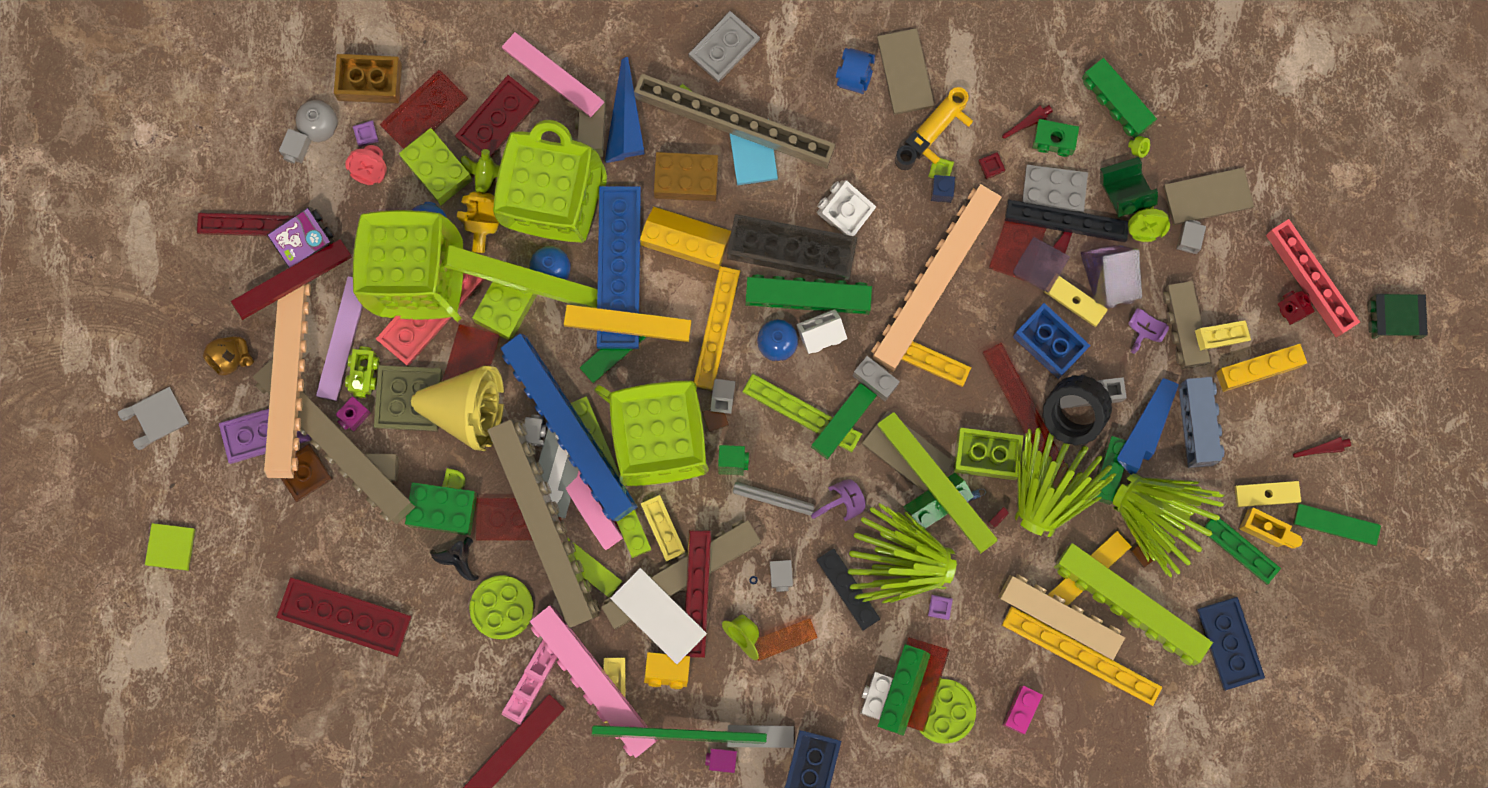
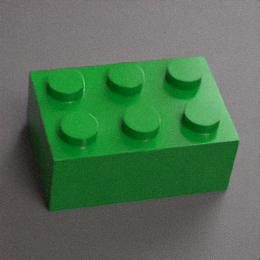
[405,482,478,536]

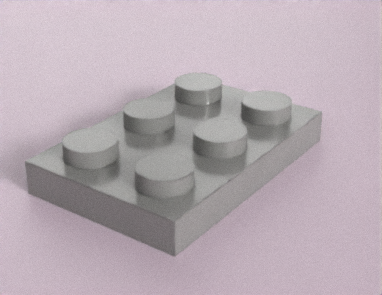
[689,11,760,83]
[1022,165,1088,213]

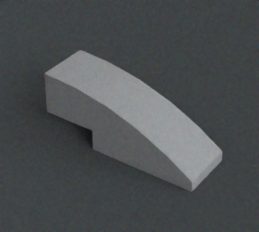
[727,725,794,748]

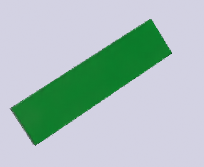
[580,313,647,384]
[811,383,877,460]
[1293,504,1381,546]
[1204,518,1281,585]

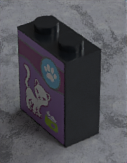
[267,207,335,268]

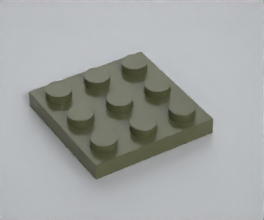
[374,365,442,432]

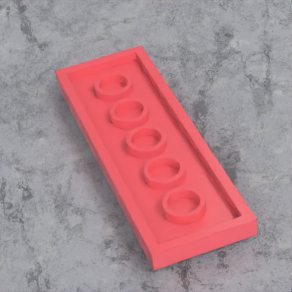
[376,273,485,366]

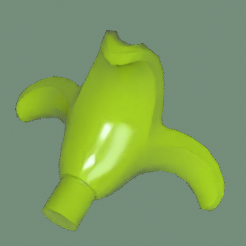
[461,149,500,193]

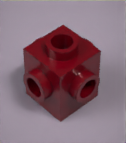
[1278,290,1315,325]

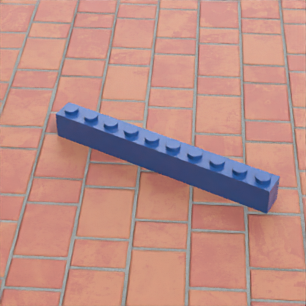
[501,333,638,521]

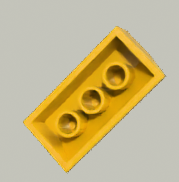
[640,206,732,270]

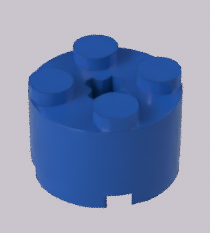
[836,48,875,94]

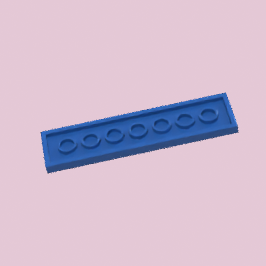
[597,186,641,349]

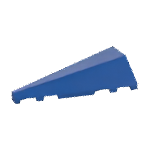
[605,57,645,163]

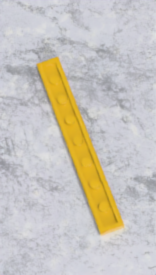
[1001,606,1162,706]

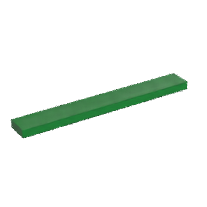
[591,725,767,744]

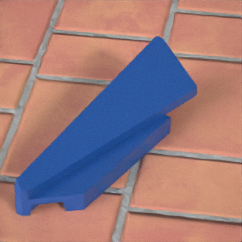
[1117,378,1179,475]

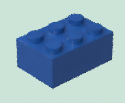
[1013,303,1090,379]

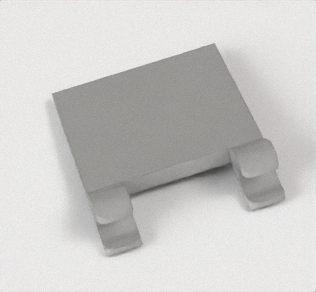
[118,387,189,450]

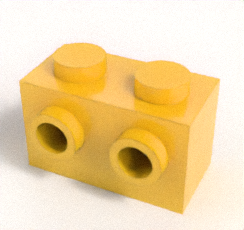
[644,652,690,689]

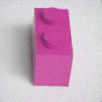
[1002,686,1043,734]

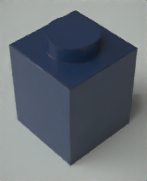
[931,175,955,203]

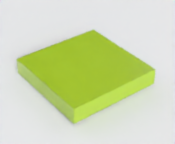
[145,523,195,571]

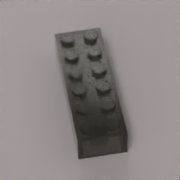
[727,214,858,282]

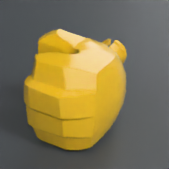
[457,191,499,253]

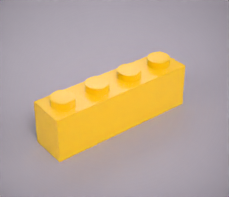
[1216,344,1307,392]

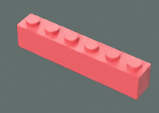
[1266,219,1360,338]

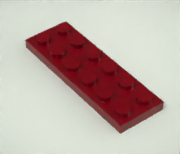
[276,577,412,657]

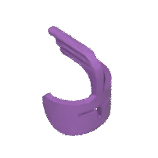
[1129,308,1169,354]
[811,479,865,521]

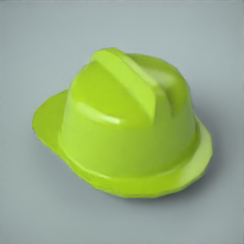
[722,615,759,660]

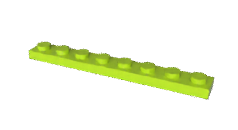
[571,396,651,558]

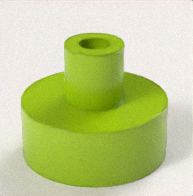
[1128,136,1150,158]

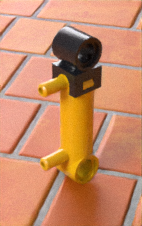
[895,87,973,171]

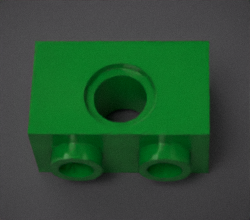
[1032,119,1079,157]

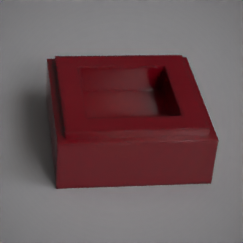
[978,152,1006,180]
[987,507,1009,529]

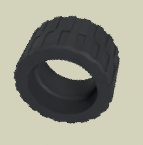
[1042,375,1112,446]

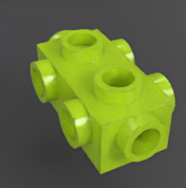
[345,346,379,398]

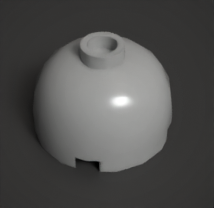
[295,100,338,143]

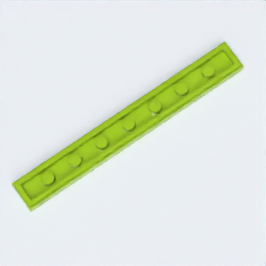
[444,245,598,308]
[877,412,998,554]

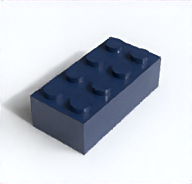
[784,730,842,788]

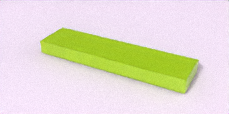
[567,538,623,598]

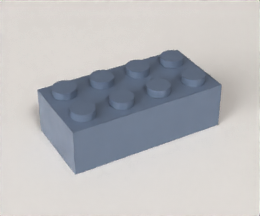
[1178,377,1224,468]

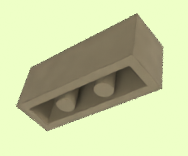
[574,91,606,157]

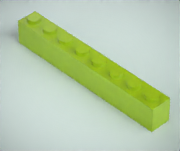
[1054,543,1213,666]

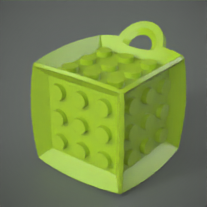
[493,120,602,243]
[353,210,463,322]
[594,381,709,486]

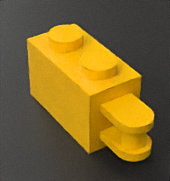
[1239,507,1303,549]

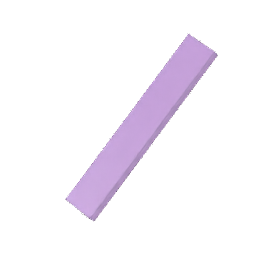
[316,276,363,402]

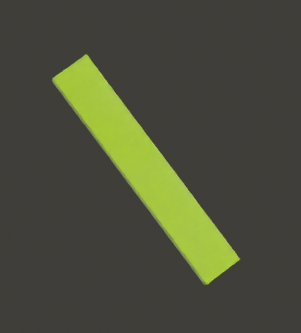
[742,374,862,453]

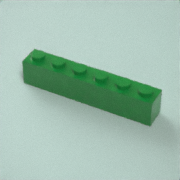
[745,275,872,315]

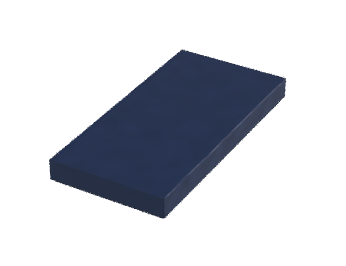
[1196,597,1265,691]

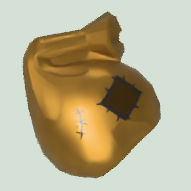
[203,336,255,375]

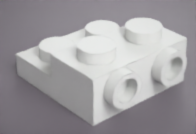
[816,180,876,239]

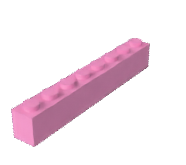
[530,605,658,758]

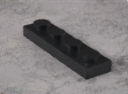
[816,548,880,631]

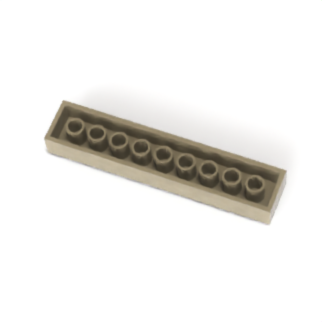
[487,420,600,628]

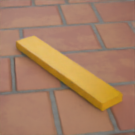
[694,266,740,391]
[564,305,692,342]
[1027,531,1132,625]

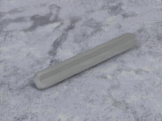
[733,482,815,515]

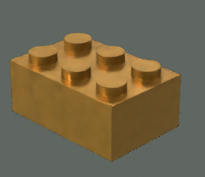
[334,54,402,104]
[654,152,718,201]

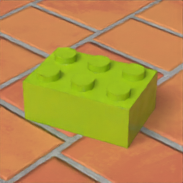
[398,128,472,206]
[472,281,538,341]
[953,428,1023,480]

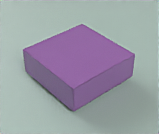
[353,121,379,147]
[928,595,953,620]

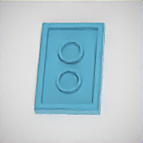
[729,119,778,185]

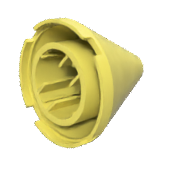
[411,366,504,451]

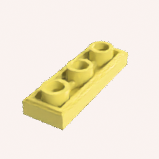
[1044,274,1108,327]
[1235,481,1301,507]

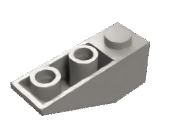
[1060,377,1126,409]

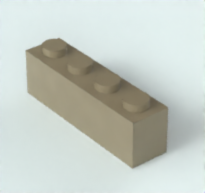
[1162,281,1210,369]

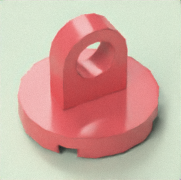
[345,145,387,185]

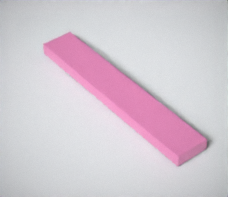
[502,32,604,118]

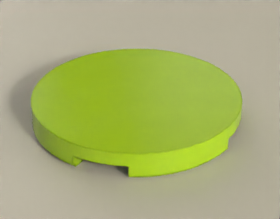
[469,575,534,640]
[912,679,976,744]

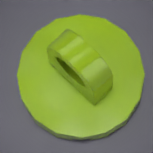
[1128,206,1170,242]

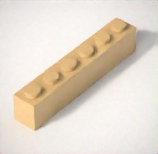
[998,574,1125,660]

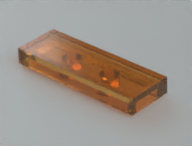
[754,618,818,661]

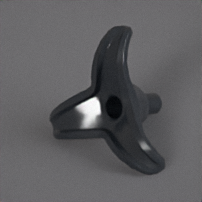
[430,537,479,581]

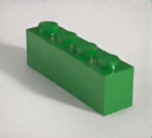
[1082,58,1157,139]
[877,644,931,736]

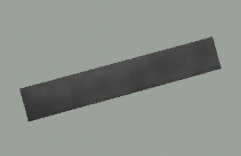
[1004,199,1129,243]

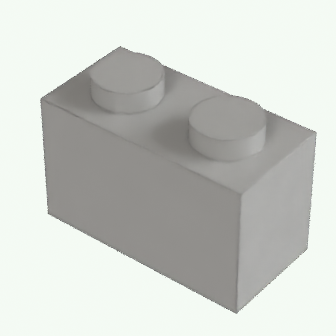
[853,356,900,401]

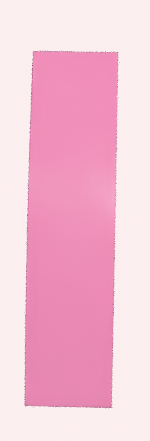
[566,470,623,550]
[502,639,558,725]

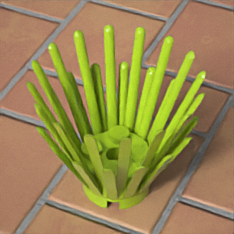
[1015,428,1116,537]
[1113,473,1224,578]
[848,503,957,603]

